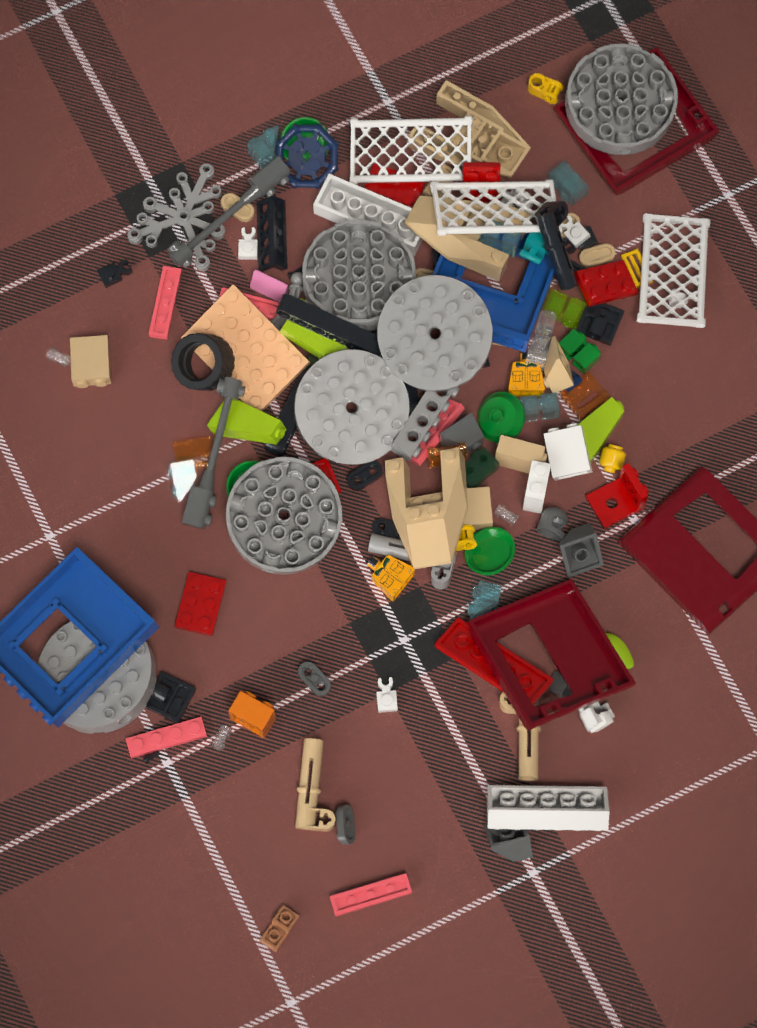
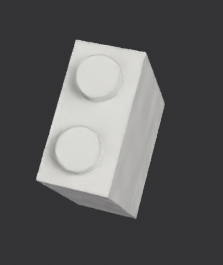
[544,423,593,481]
[523,460,551,514]

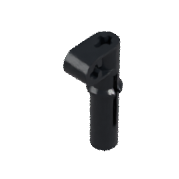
[535,201,578,290]

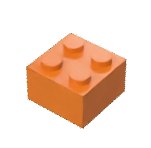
[228,691,276,739]

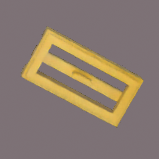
[620,249,653,289]

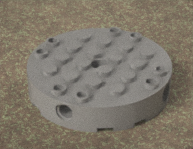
[565,44,678,155]
[302,220,416,331]
[377,275,493,392]
[294,350,409,465]
[226,457,342,575]
[38,622,157,734]

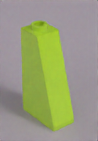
[280,298,349,359]
[578,397,625,463]
[207,400,287,445]

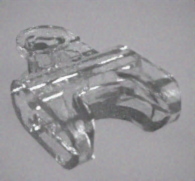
[525,310,556,369]

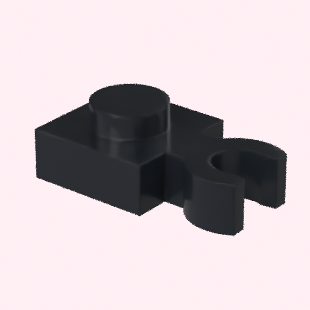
[565,226,599,254]
[97,260,133,288]

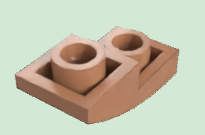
[259,905,300,952]

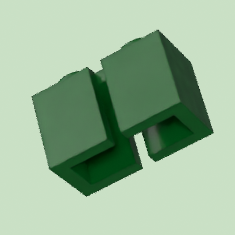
[559,329,601,375]

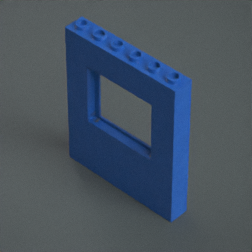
[432,233,566,353]
[0,547,159,728]

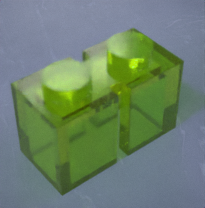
[543,290,587,329]

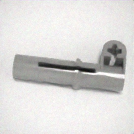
[368,533,457,590]

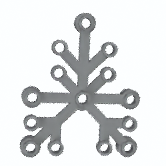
[127,163,225,271]

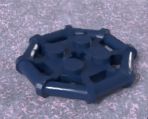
[275,123,339,189]

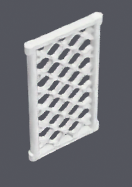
[349,116,473,185]
[430,180,562,236]
[637,214,710,328]

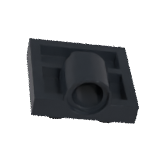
[576,303,624,346]
[146,672,196,724]

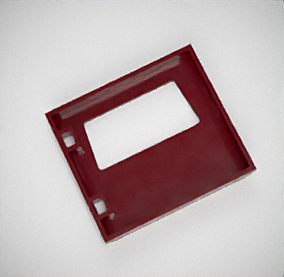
[554,47,719,195]
[617,467,757,636]
[468,579,636,731]

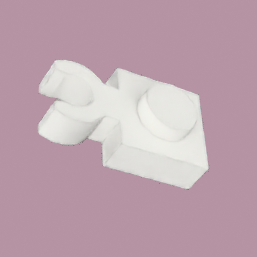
[561,215,590,248]
[238,227,258,260]
[376,677,398,713]

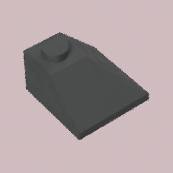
[439,413,484,453]
[559,523,604,578]
[483,823,533,862]

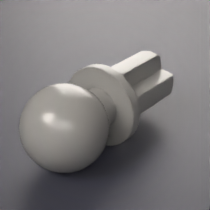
[288,272,303,299]

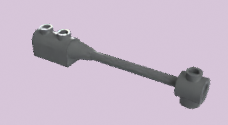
[167,156,291,268]
[182,377,246,529]

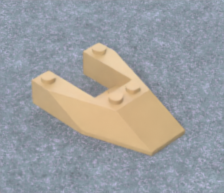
[407,80,531,178]
[404,196,531,281]
[385,447,468,569]

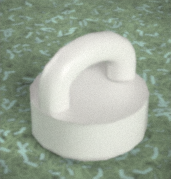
[668,289,688,308]

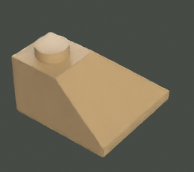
[543,336,574,394]

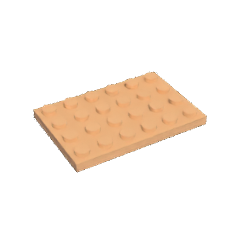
[181,284,311,412]

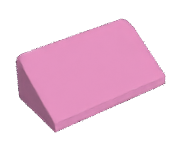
[250,270,289,302]

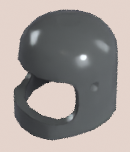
[536,507,569,541]

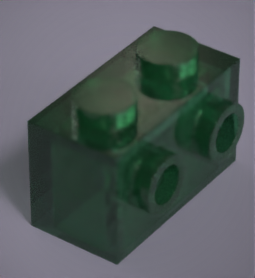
[465,447,499,488]

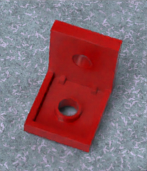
[585,463,649,530]

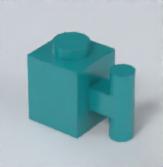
[519,232,548,265]

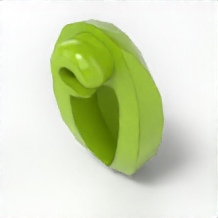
[605,633,634,669]

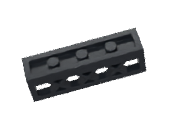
[257,195,287,272]

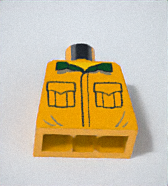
[508,352,545,397]
[367,555,415,602]

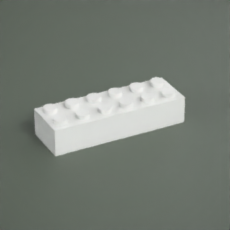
[313,174,423,256]
[487,785,609,831]

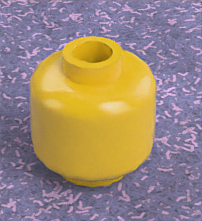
[599,444,626,473]

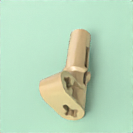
[499,692,541,781]
[295,738,336,832]

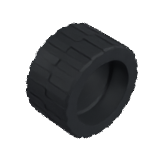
[171,333,235,391]

